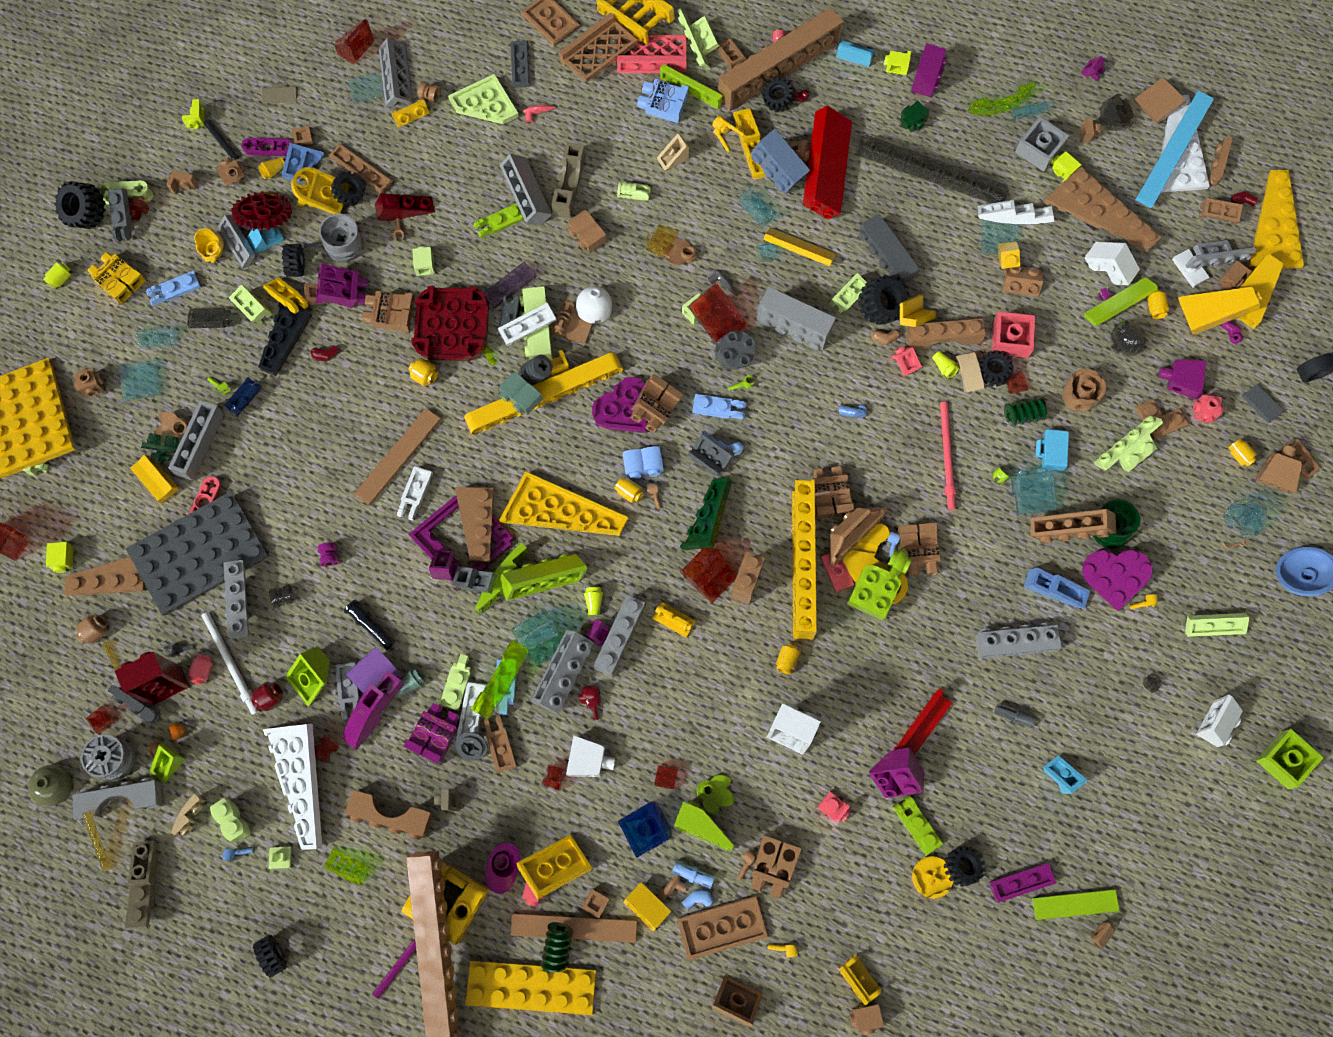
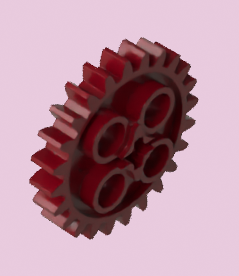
[231,191,292,231]

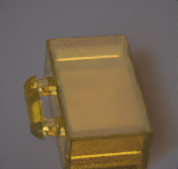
[644,224,678,258]

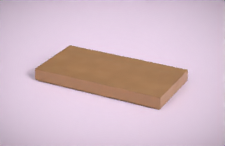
[677,896,769,961]

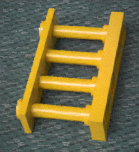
[596,0,675,45]

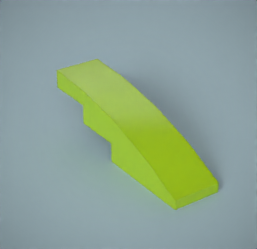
[475,542,528,614]

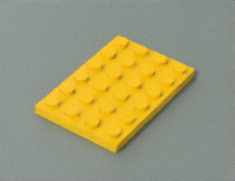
[0,358,76,478]

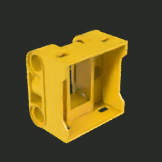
[401,861,490,945]

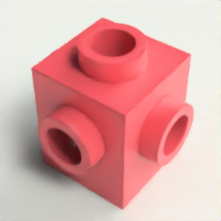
[1193,394,1224,423]

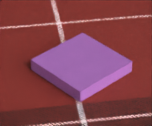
[346,647,403,693]

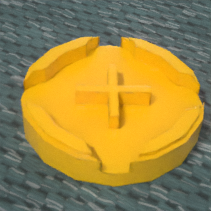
[912,856,954,899]

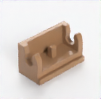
[1199,198,1243,225]

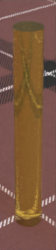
[82,811,111,872]

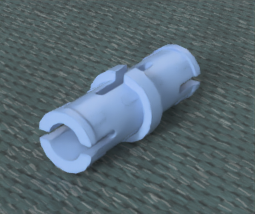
[672,861,715,889]

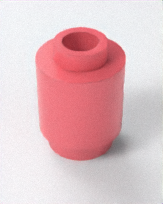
[187,654,213,685]

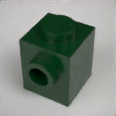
[900,101,930,133]

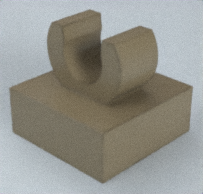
[434,789,459,812]

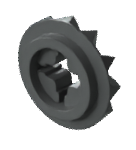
[455,730,488,760]

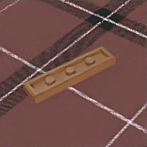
[328,143,393,194]

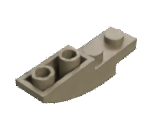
[125,841,157,930]

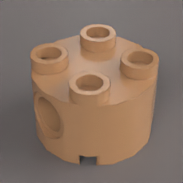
[1062,369,1106,412]

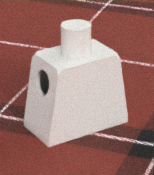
[566,736,615,777]

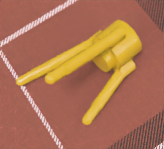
[712,115,745,152]

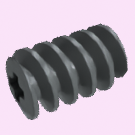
[518,354,553,386]

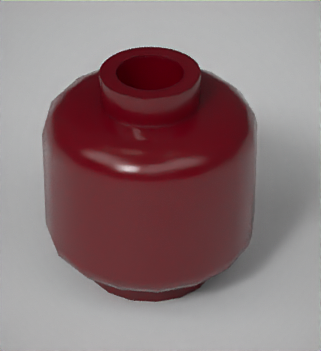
[252,681,283,711]

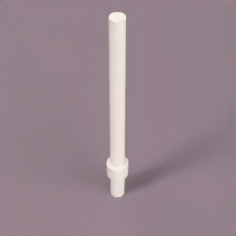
[202,612,260,716]

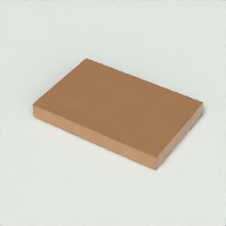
[521,0,580,46]

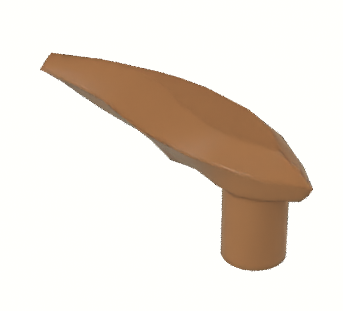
[657,876,688,902]

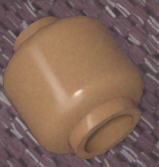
[76,615,107,644]

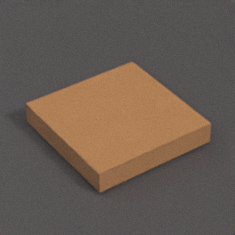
[1134,78,1186,124]

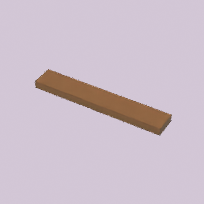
[354,408,441,506]
[510,914,637,943]

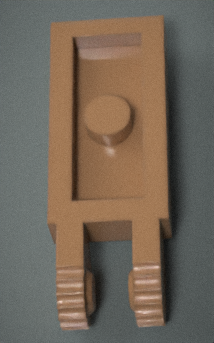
[1208,136,1232,187]
[484,714,517,774]

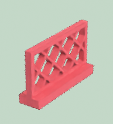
[617,35,686,73]

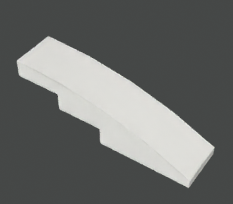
[977,200,1054,224]

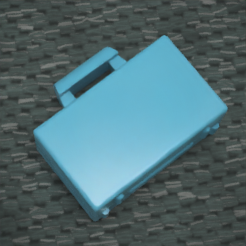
[1036,429,1069,471]

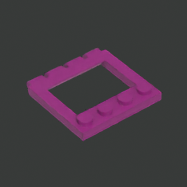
[408,496,515,591]

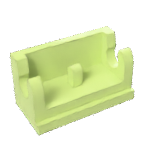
[829,273,867,313]
[229,285,273,324]

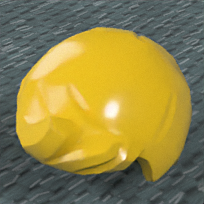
[194,228,224,263]

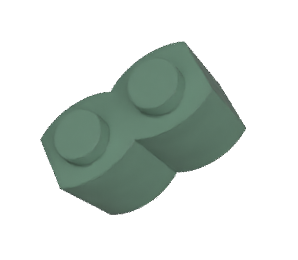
[498,372,543,415]

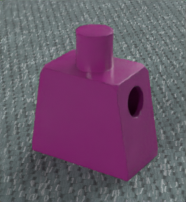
[1158,359,1206,400]

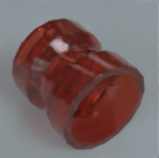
[314,735,340,763]
[541,765,567,791]

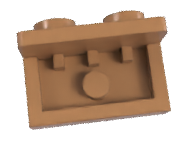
[1003,267,1043,296]

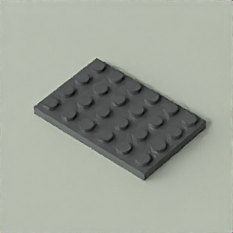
[125,492,268,616]

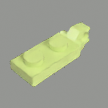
[439,654,471,711]

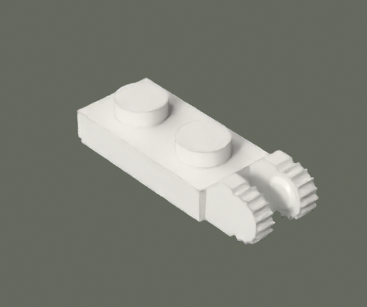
[397,466,433,521]

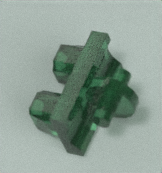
[141,433,179,465]

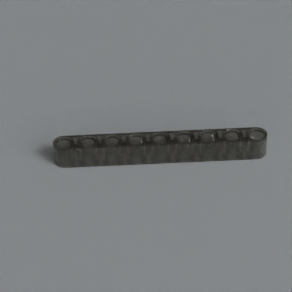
[856,135,1009,204]

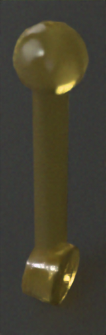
[102,642,119,677]

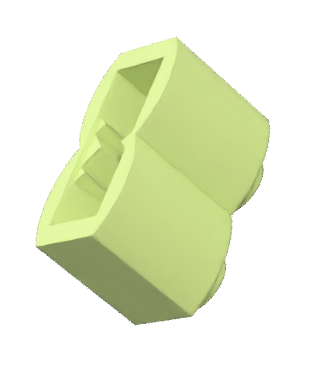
[210,798,250,843]

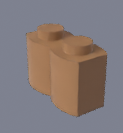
[567,210,607,253]

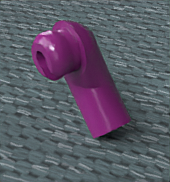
[1220,321,1242,344]

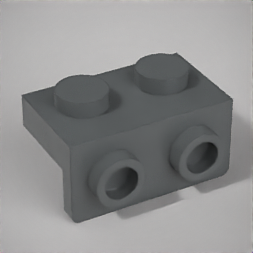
[687,432,735,476]

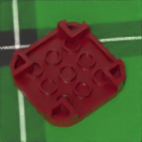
[411,285,490,361]

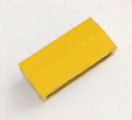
[130,455,179,504]

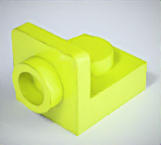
[182,99,205,129]

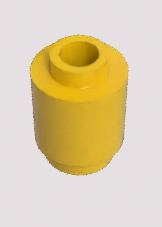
[1147,290,1169,319]
[1228,438,1258,467]
[615,477,644,504]
[776,644,801,675]

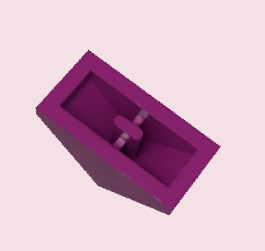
[429,549,455,580]

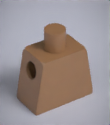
[1255,445,1302,493]

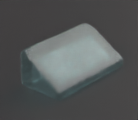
[136,326,176,349]

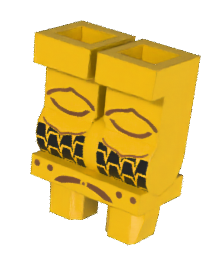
[88,252,146,305]

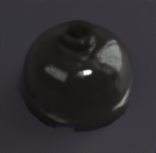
[1099,94,1134,131]
[1111,319,1148,357]

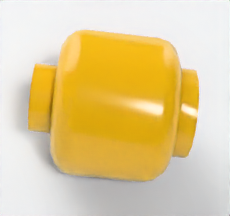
[409,358,438,386]

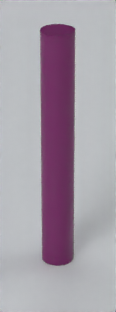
[372,940,416,999]

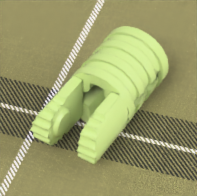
[617,181,651,201]

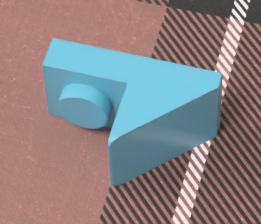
[246,227,285,254]
[1043,755,1087,794]

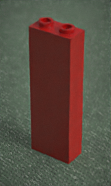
[803,105,852,219]

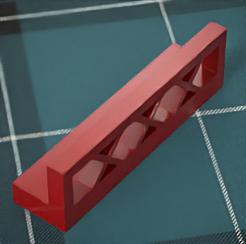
[893,688,952,756]

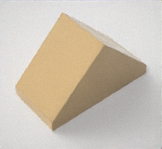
[657,133,689,171]

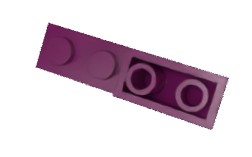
[342,671,404,750]

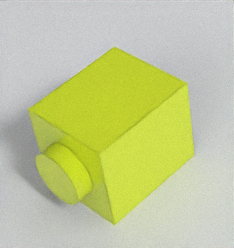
[46,542,74,573]

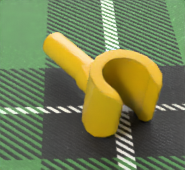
[1129,594,1158,610]
[768,944,798,958]

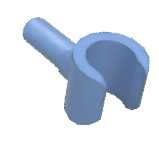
[222,847,253,861]

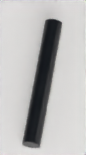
[204,120,239,160]

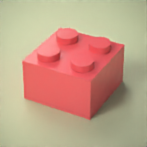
[991,312,1035,358]

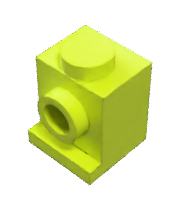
[884,51,911,75]
[1051,151,1081,182]

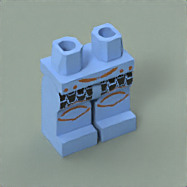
[637,79,689,123]

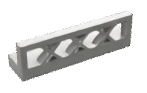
[379,38,412,107]

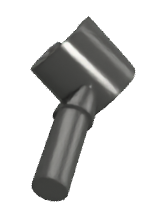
[163,644,194,658]

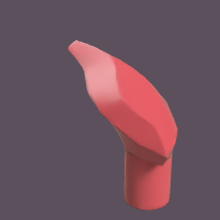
[522,105,555,122]

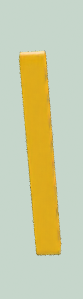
[464,352,624,435]

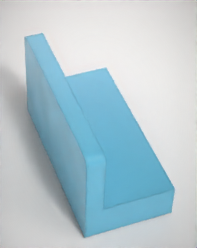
[836,40,875,67]

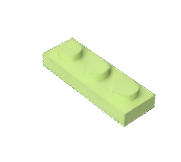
[1185,613,1249,637]

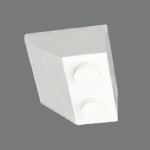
[1196,695,1243,747]

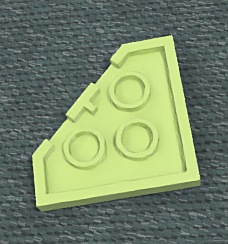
[448,74,519,124]

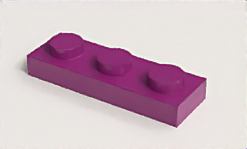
[989,863,1056,903]

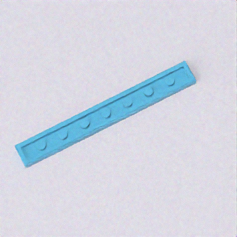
[1135,91,1214,208]

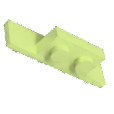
[678,8,719,70]
[1094,415,1163,472]

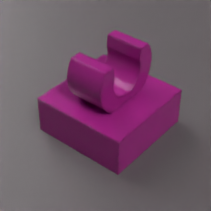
[1081,56,1105,80]
[584,619,610,647]

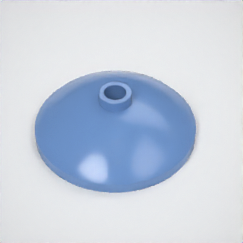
[1276,547,1333,596]

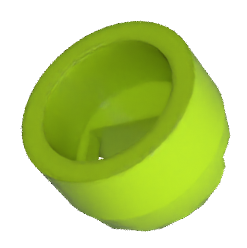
[992,466,1010,483]

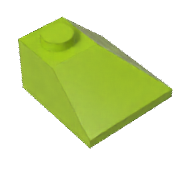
[285,646,330,707]

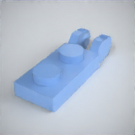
[146,271,201,306]
[692,394,747,419]

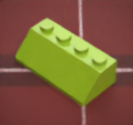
[499,554,587,601]

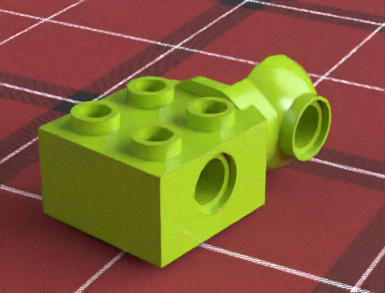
[847,546,912,621]

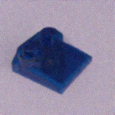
[618,801,672,858]

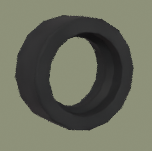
[1297,353,1333,383]

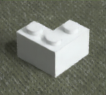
[1084,242,1140,285]

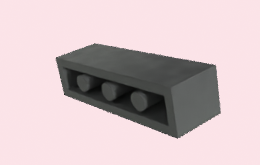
[859,214,920,284]

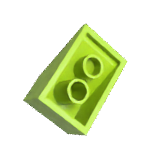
[674,800,734,852]

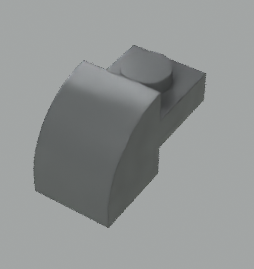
[452,566,497,594]

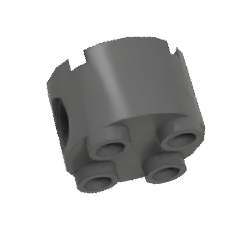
[714,330,756,370]

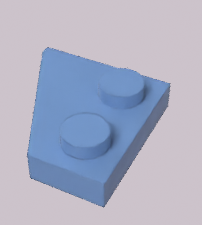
[282,143,324,183]

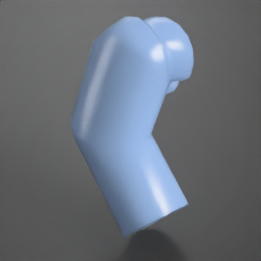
[682,890,714,910]

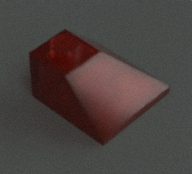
[334,19,375,65]

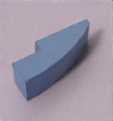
[1023,567,1090,609]

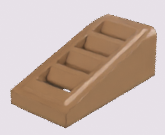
[717,38,746,70]
[1278,438,1321,480]

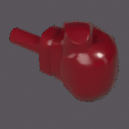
[579,685,601,720]

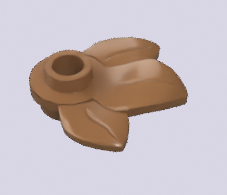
[661,237,697,265]
[153,412,189,449]

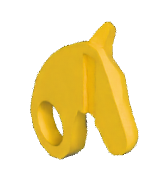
[843,524,908,605]

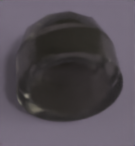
[1143,675,1162,693]

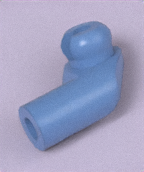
[839,405,867,418]

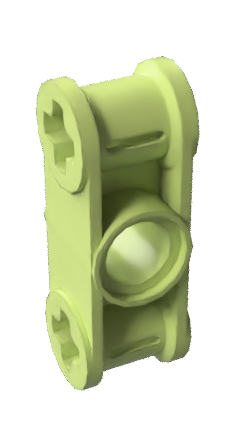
[96,180,153,205]

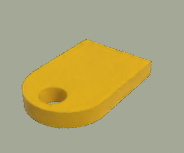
[291,167,350,214]

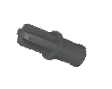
[994,703,1036,728]

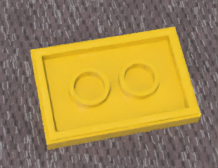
[517,834,592,900]

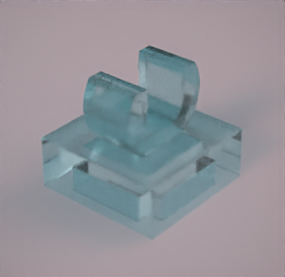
[756,244,776,262]

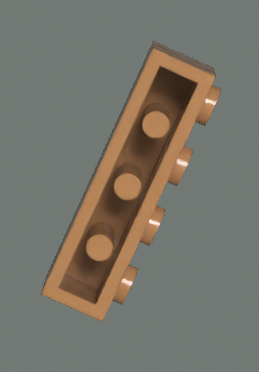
[1031,509,1116,543]

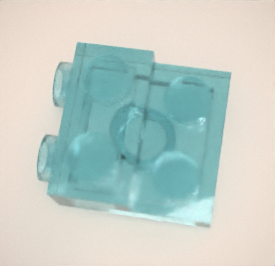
[1011,468,1057,515]

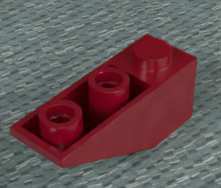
[375,193,435,221]

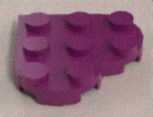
[592,377,647,433]
[1082,550,1153,611]

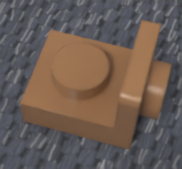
[167,171,198,195]

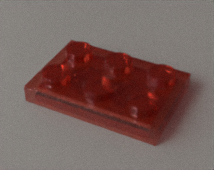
[687,283,749,344]

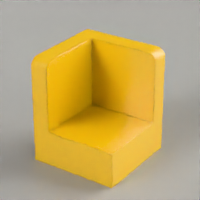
[551,350,569,377]

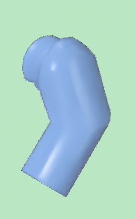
[718,440,744,456]

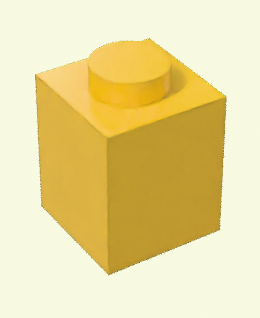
[998,241,1020,269]

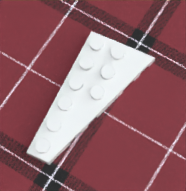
[1161,95,1209,193]
[263,724,322,850]

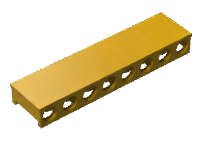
[792,480,817,640]

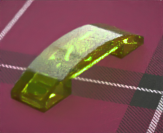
[968,81,1036,116]
[471,639,529,719]

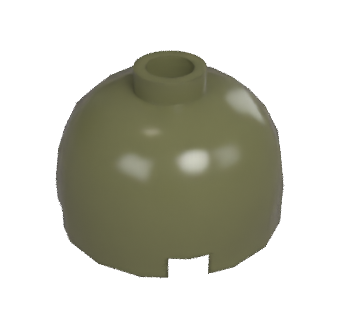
[28,765,73,806]

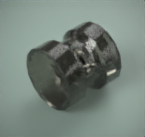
[269,584,295,608]

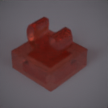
[128,197,149,221]
[85,706,115,734]

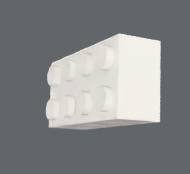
[767,703,821,755]

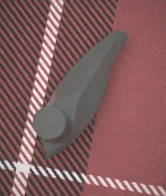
[707,270,738,296]

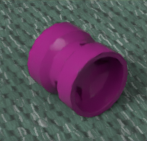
[317,542,340,567]

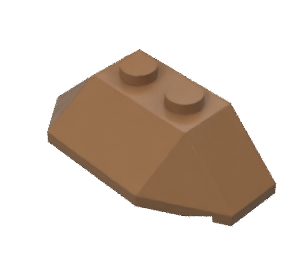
[829,508,888,569]

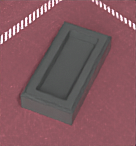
[1242,384,1283,423]

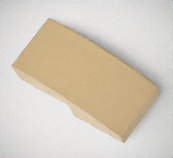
[956,352,985,392]
[171,794,205,837]

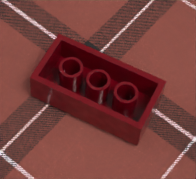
[114,652,190,706]

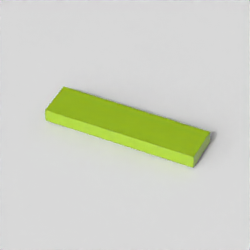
[660,64,723,109]
[1084,277,1158,327]
[1032,890,1120,920]

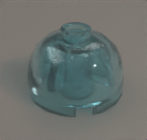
[1224,498,1267,538]

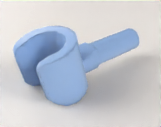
[886,532,900,559]

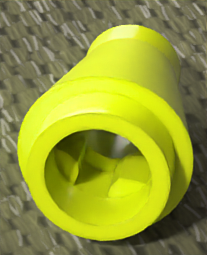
[932,351,959,378]
[584,587,603,616]

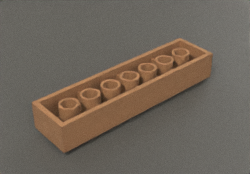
[718,8,844,111]

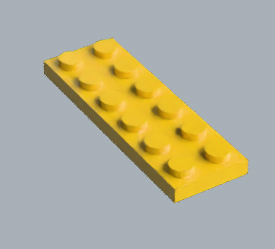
[465,961,596,1015]

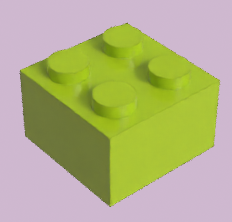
[1256,729,1324,790]

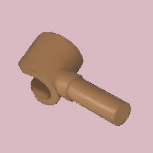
[393,218,405,241]
[647,483,661,509]
[737,850,755,880]

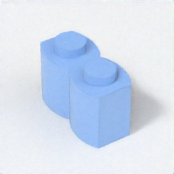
[622,446,664,480]

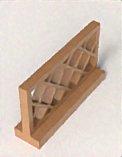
[558,13,638,83]

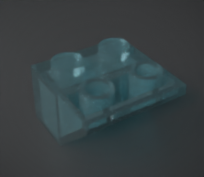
[511,609,562,668]

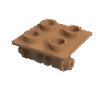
[550,299,593,344]

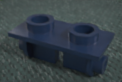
[224,377,262,417]

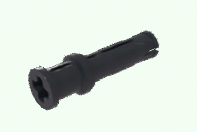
[344,599,395,651]

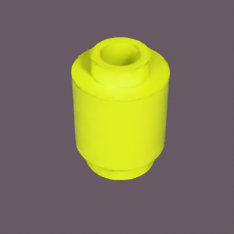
[43,262,71,289]

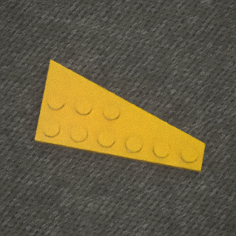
[1248,170,1304,269]
[499,471,628,536]

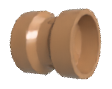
[418,81,441,103]

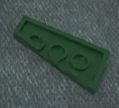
[680,477,732,551]

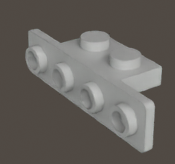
[1185,240,1257,269]
[224,560,249,639]

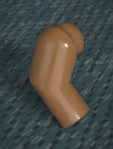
[871,329,899,345]

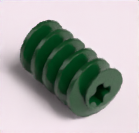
[1004,397,1047,426]
[541,922,573,973]

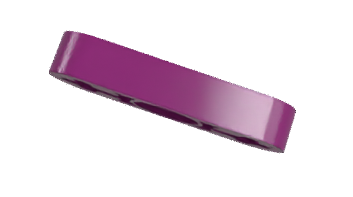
[241,138,291,156]

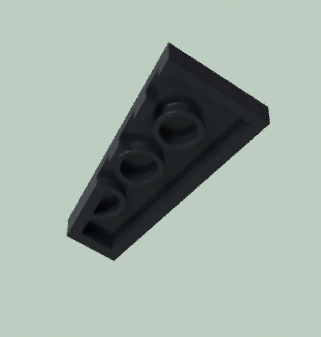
[258,302,312,376]

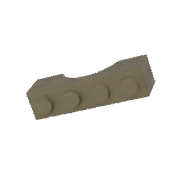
[552,142,585,218]

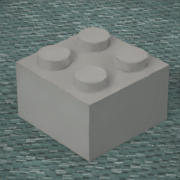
[1015,117,1069,171]

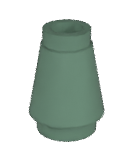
[397,668,425,696]

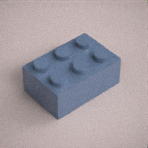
[750,129,810,194]

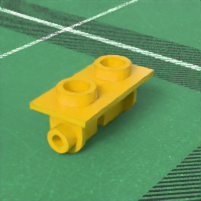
[392,99,430,127]
[652,602,696,637]

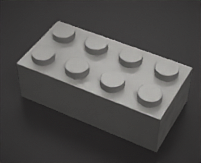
[757,287,836,351]

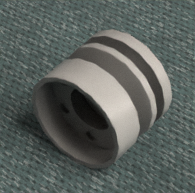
[319,214,362,262]
[80,734,136,781]

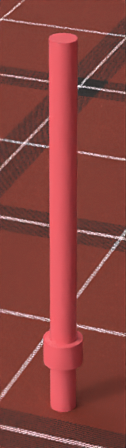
[940,402,956,510]

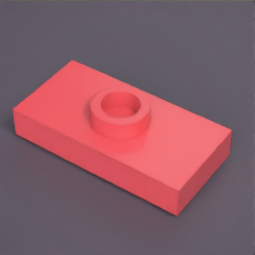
[821,554,854,593]

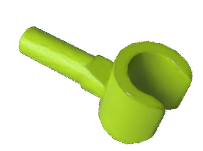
[728,375,755,391]
[207,377,231,395]

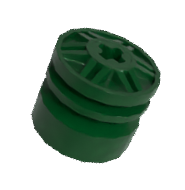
[1093,499,1141,549]

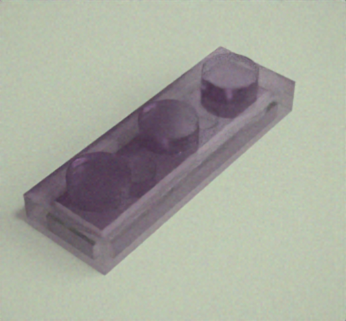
[483,261,536,309]

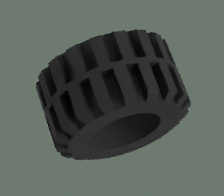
[54,181,106,229]
[858,275,909,325]

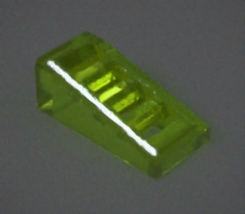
[324,848,372,886]

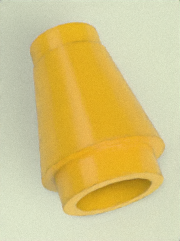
[258,157,285,179]

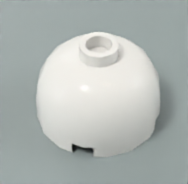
[576,286,612,323]

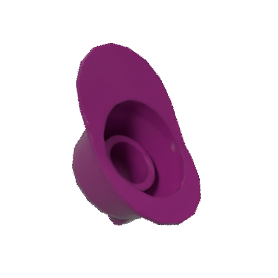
[485,843,521,894]

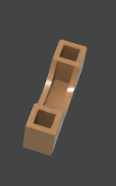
[906,318,985,349]
[345,790,433,840]

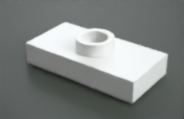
[1172,249,1210,288]

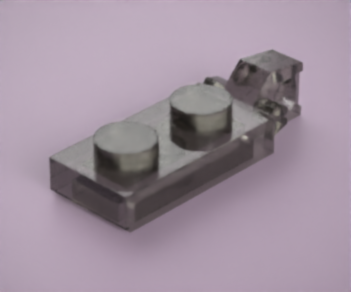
[187,308,241,329]

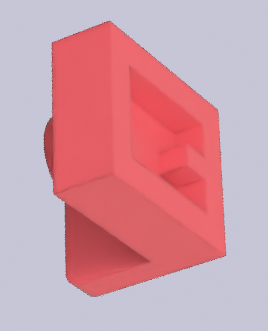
[891,346,922,376]
[817,791,851,823]

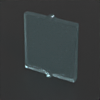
[348,72,383,104]

